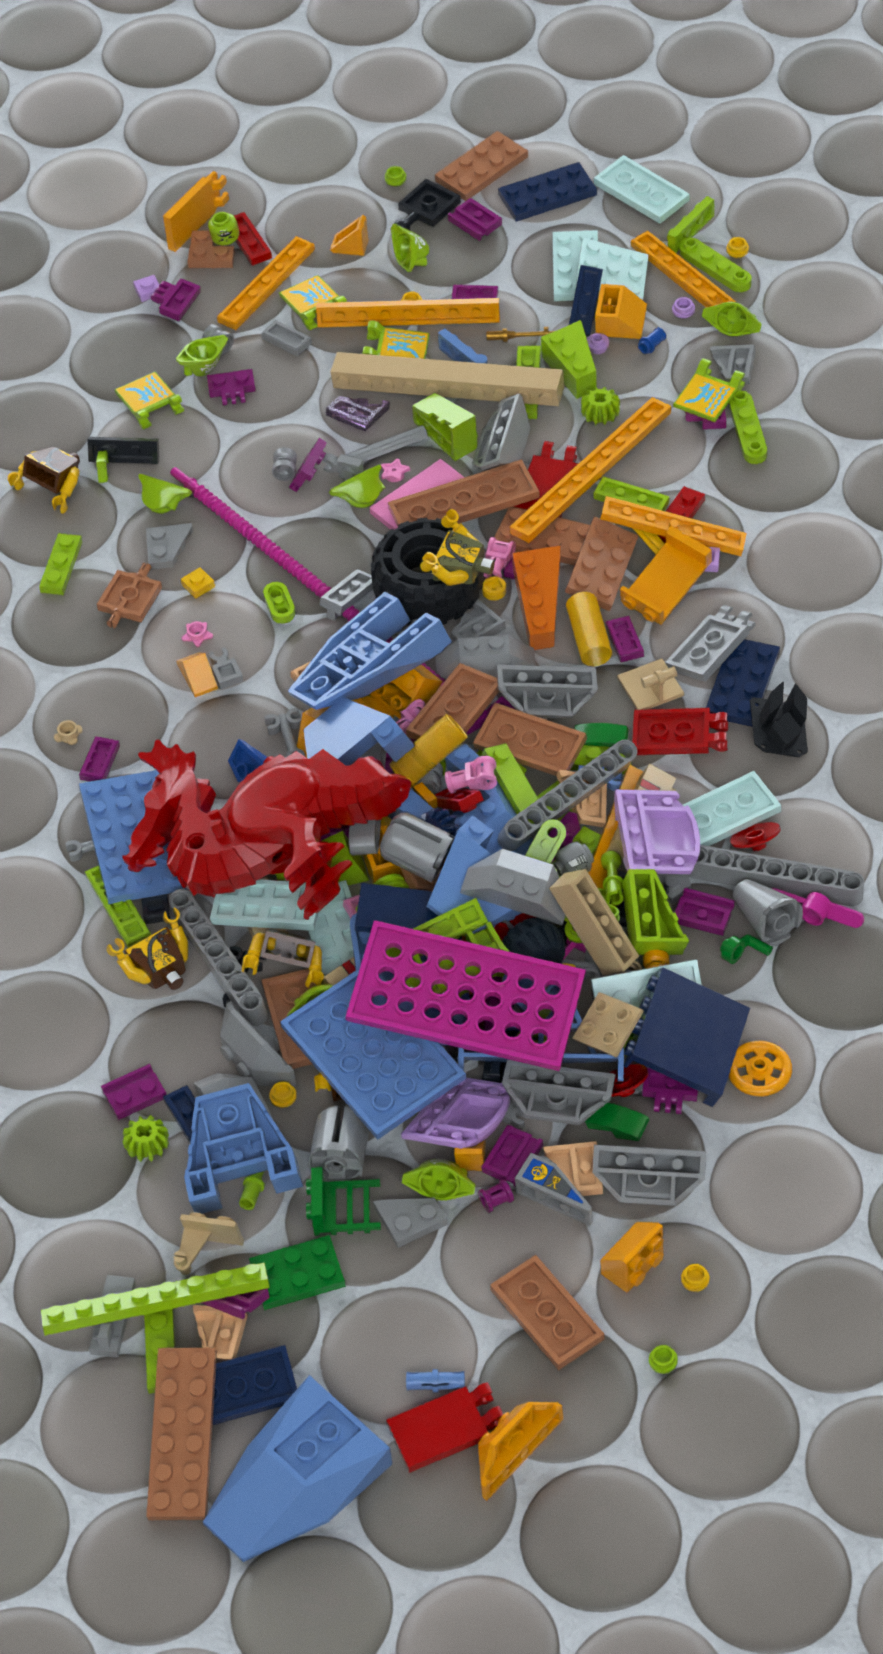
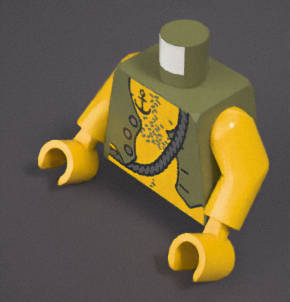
[420,509,495,586]

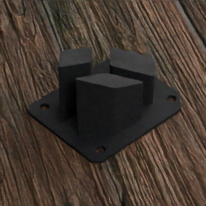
[750,681,808,757]

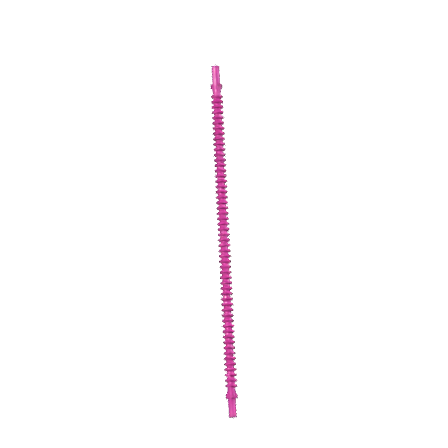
[170,467,445,689]

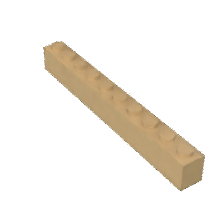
[330,352,565,406]

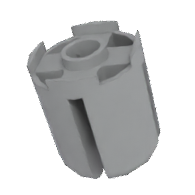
[380,813,455,883]
[308,1105,369,1182]

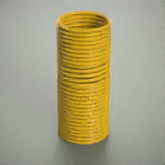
[566,592,612,667]
[390,714,468,788]

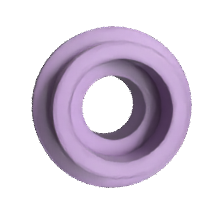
[672,297,695,318]
[587,333,609,354]

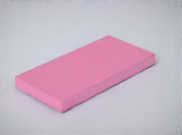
[370,459,465,530]

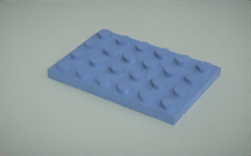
[79,770,188,904]
[280,968,466,1140]

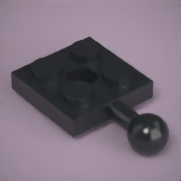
[394,179,461,231]

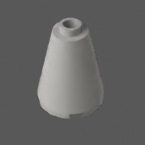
[733,879,803,946]

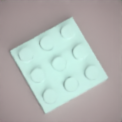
[574,238,648,300]

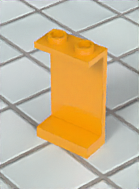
[620,525,712,625]

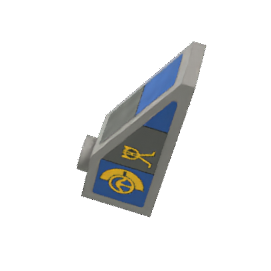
[515,1153,593,1226]

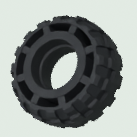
[371,518,484,625]

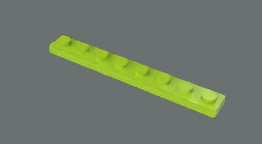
[41,1263,270,1336]

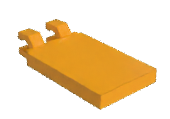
[163,171,229,252]

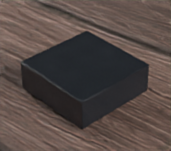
[141,895,170,924]

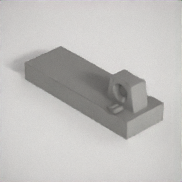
[319,569,373,621]
[89,1275,136,1358]

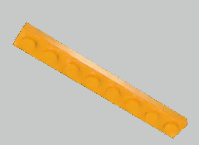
[316,298,500,327]

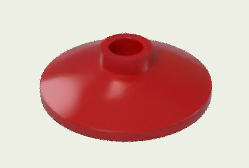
[730,822,781,851]
[610,1064,649,1097]

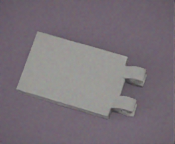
[665,605,755,682]

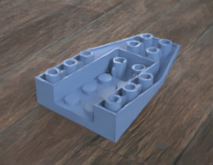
[203,1375,392,1562]

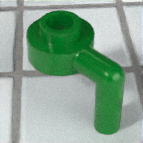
[720,934,773,964]

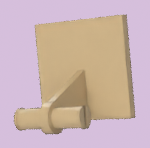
[617,658,684,710]
[572,992,644,1058]
[173,1212,244,1275]

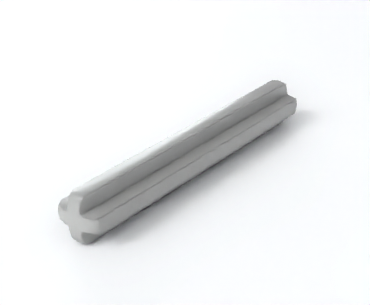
[345,425,427,463]

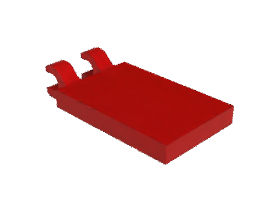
[513,441,579,518]
[632,708,728,755]
[386,1382,504,1473]

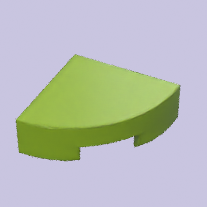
[96,451,109,483]

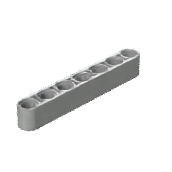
[497,740,637,851]
[349,742,386,856]
[688,845,864,906]
[169,889,268,1026]

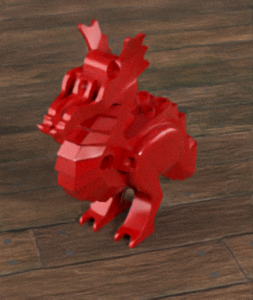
[122,739,411,920]

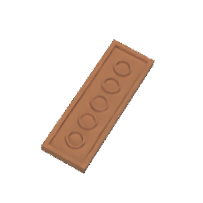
[388,459,540,527]
[146,1348,217,1520]

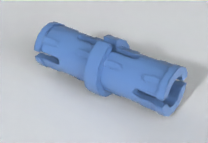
[406,1369,465,1393]

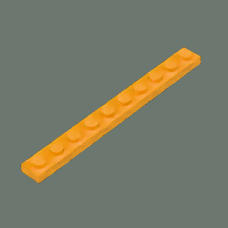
[509,397,671,543]

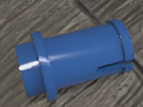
[638,327,666,354]

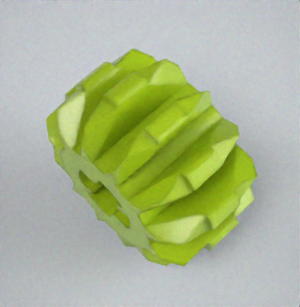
[581,386,620,426]
[122,1115,169,1162]

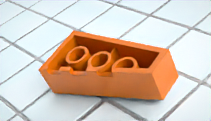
[512,545,561,650]

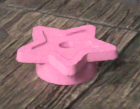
[381,459,410,482]
[181,621,213,647]

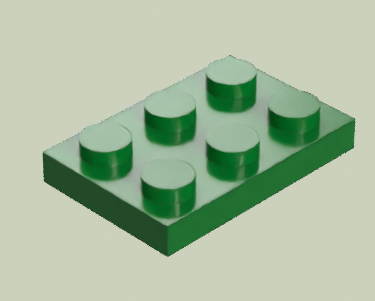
[249,1235,346,1311]

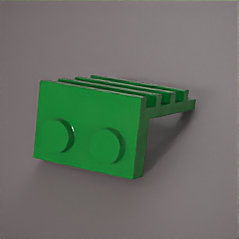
[306,1167,381,1236]

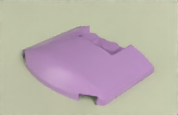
[614,789,700,874]
[401,1077,510,1149]

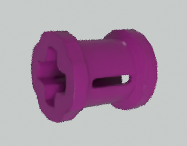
[478,1179,514,1213]

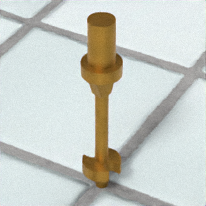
[486,327,554,342]

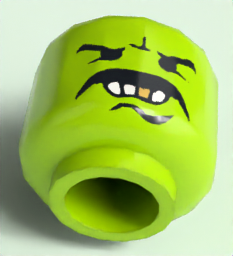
[208,212,239,246]

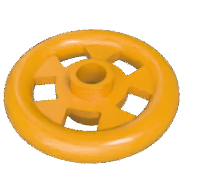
[728,1041,792,1097]

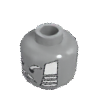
[553,842,594,877]

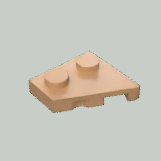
[557,770,607,828]
[543,1141,603,1196]
[193,1305,248,1364]

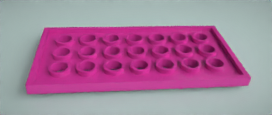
[346,920,586,1071]

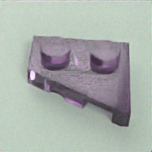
[326,396,390,431]

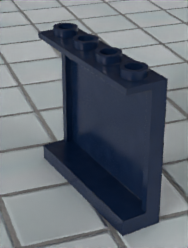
[624,967,750,1107]

